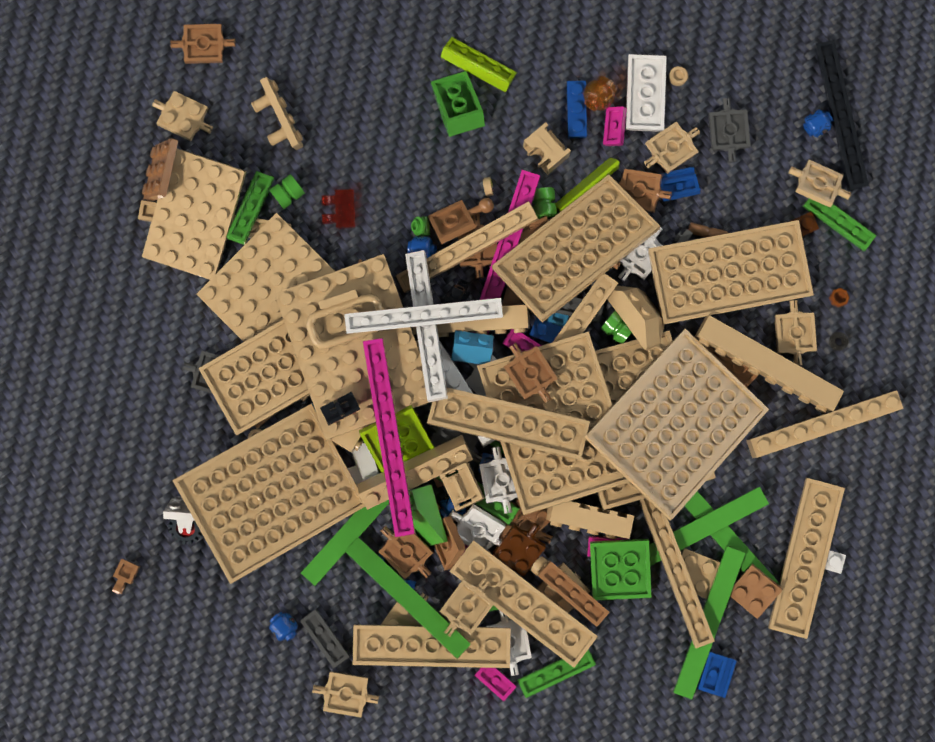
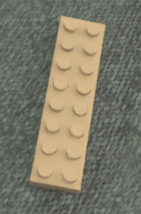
[427,387,590,460]
[768,478,845,639]
[450,540,598,668]
[353,624,511,668]

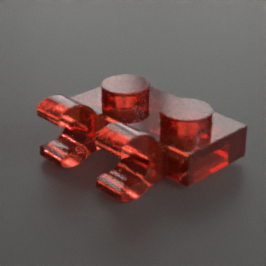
[322,189,355,229]

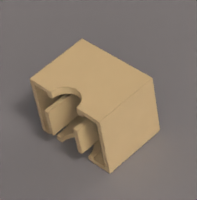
[523,122,571,175]
[439,463,485,511]

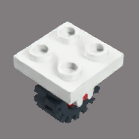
[163,496,202,545]

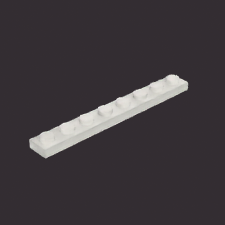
[405,250,448,402]
[344,298,503,334]

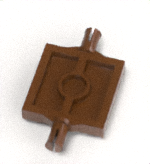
[492,523,546,577]

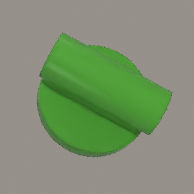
[411,216,430,236]

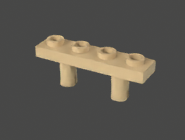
[251,77,304,150]

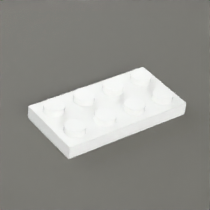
[625,54,666,132]

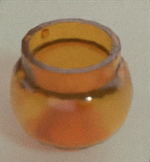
[583,76,617,111]

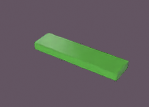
[226,171,274,245]
[802,198,877,251]
[517,649,596,698]

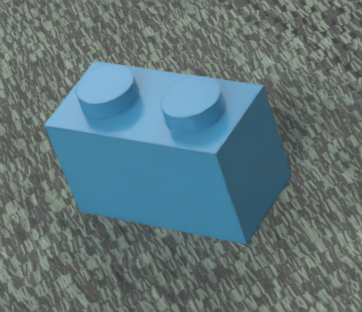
[451,330,494,364]

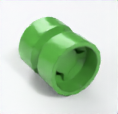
[269,174,305,209]
[532,187,557,219]
[600,310,632,344]

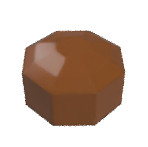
[829,288,850,308]

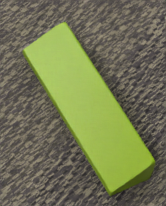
[441,37,517,92]
[555,158,620,213]

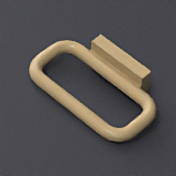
[306,289,384,349]

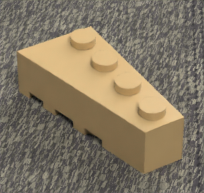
[546,501,634,539]

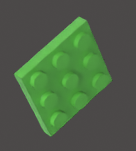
[590,539,652,600]

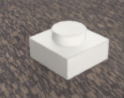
[825,550,846,574]

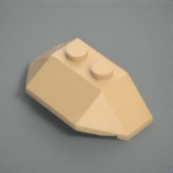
[607,286,665,350]

